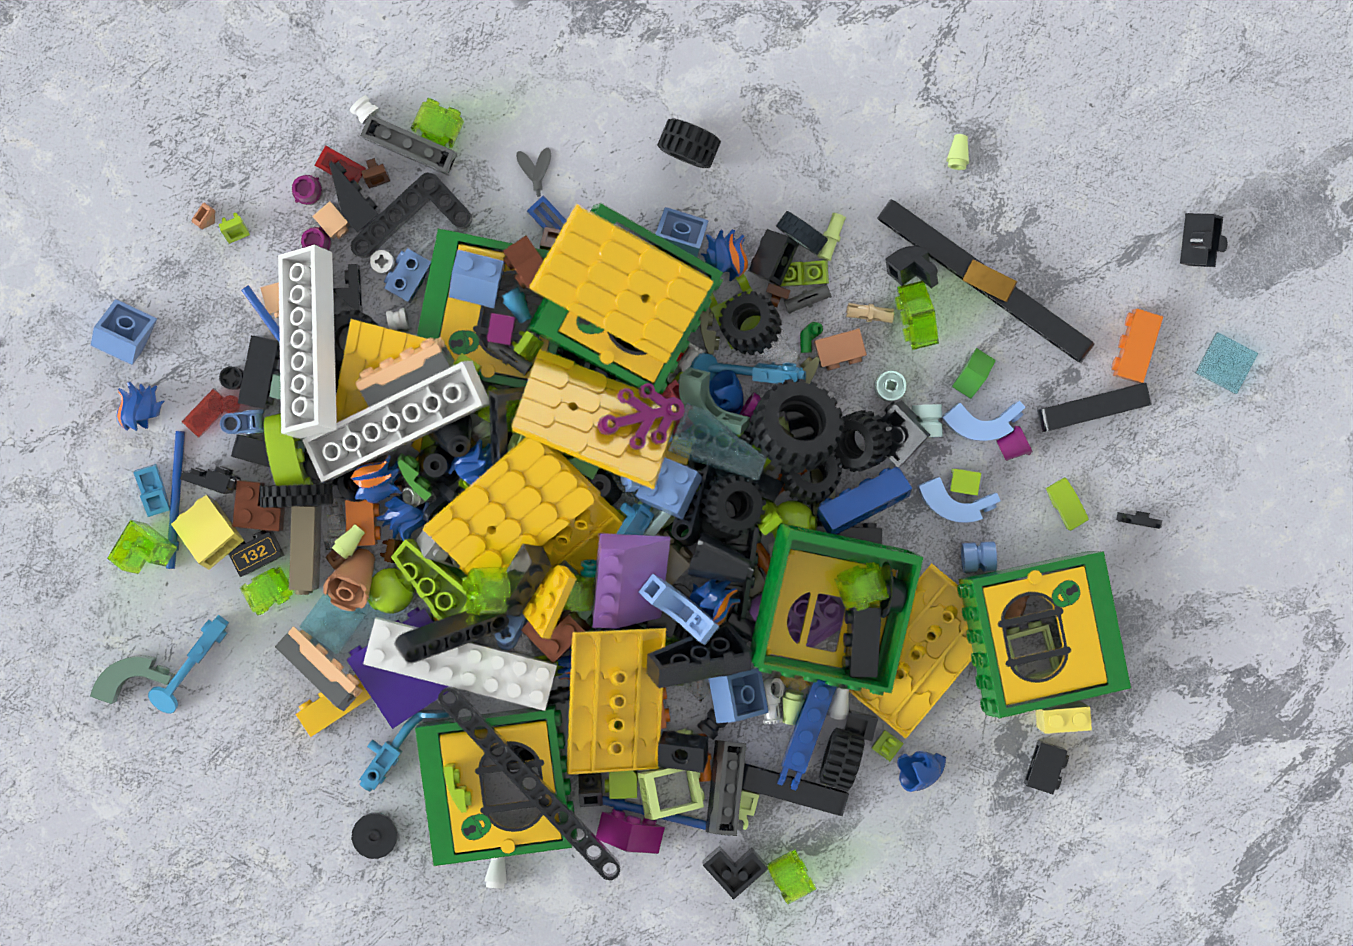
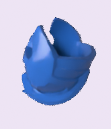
[709,370,744,414]
[897,751,946,792]

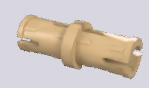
[846,303,894,323]

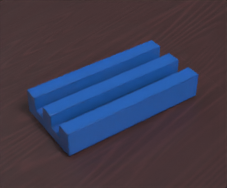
[527,195,567,230]

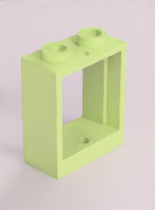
[1006,620,1060,679]
[637,767,705,820]

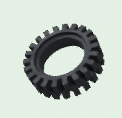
[259,483,333,508]

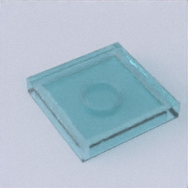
[1195,332,1258,394]

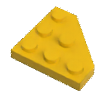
[522,565,577,639]

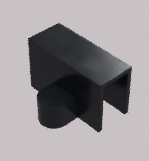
[1180,213,1228,267]

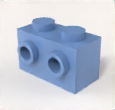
[384,248,431,303]

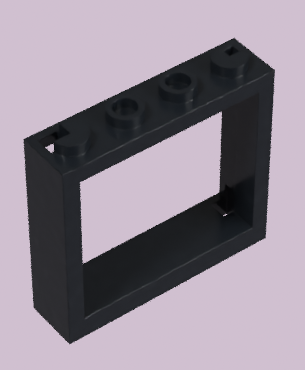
[489,386,526,466]

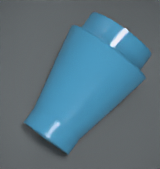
[502,287,532,323]

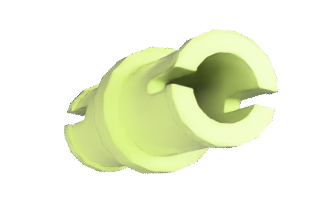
[817,213,846,261]

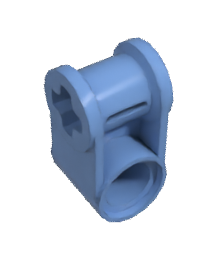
[220,409,264,434]
[495,613,529,650]

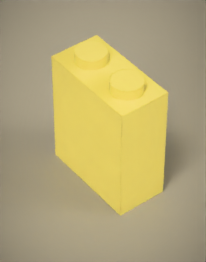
[171,495,244,570]
[1035,701,1092,734]

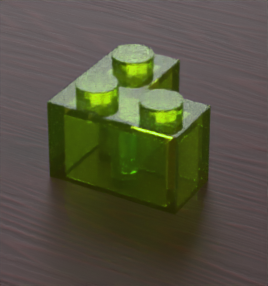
[894,281,939,350]
[107,519,177,574]

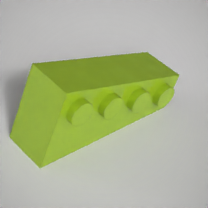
[391,538,483,620]

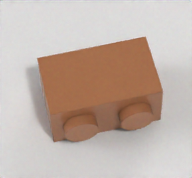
[813,328,867,371]

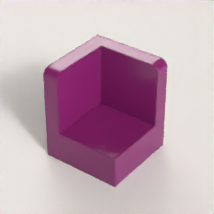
[487,313,516,346]

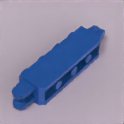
[777,665,836,791]

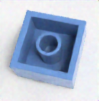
[635,458,702,520]
[709,668,769,723]

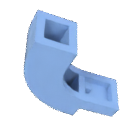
[941,401,1026,441]
[917,477,1000,523]
[639,574,719,645]

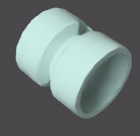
[874,371,906,401]
[912,404,943,437]

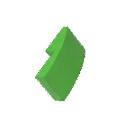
[398,453,432,501]

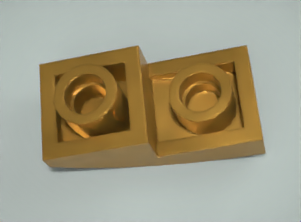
[963,260,1018,302]

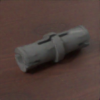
[784,283,832,314]
[486,342,533,376]

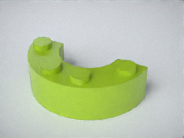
[264,413,313,486]

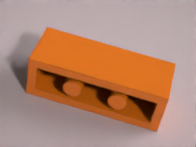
[1111,309,1163,383]

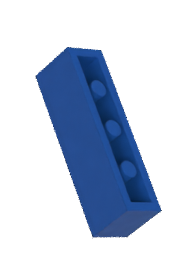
[817,466,912,535]

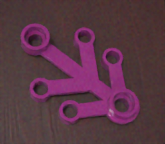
[598,383,685,450]

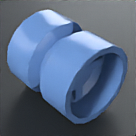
[961,541,997,573]

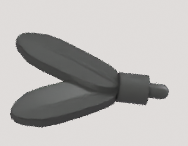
[516,148,551,197]

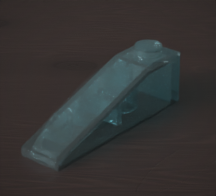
[668,403,766,481]

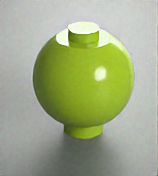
[770,500,818,538]
[368,568,414,614]

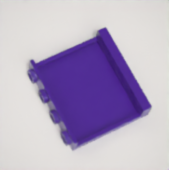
[346,607,449,729]

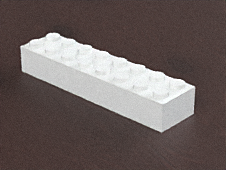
[278,245,337,439]
[303,361,489,482]
[363,617,557,711]

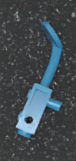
[690,353,806,384]
[616,503,654,535]
[148,615,229,714]
[359,710,449,792]

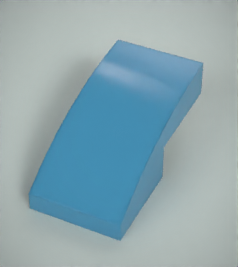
[133,464,170,517]

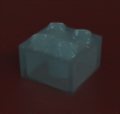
[299,594,367,654]

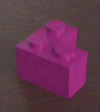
[596,809,665,854]

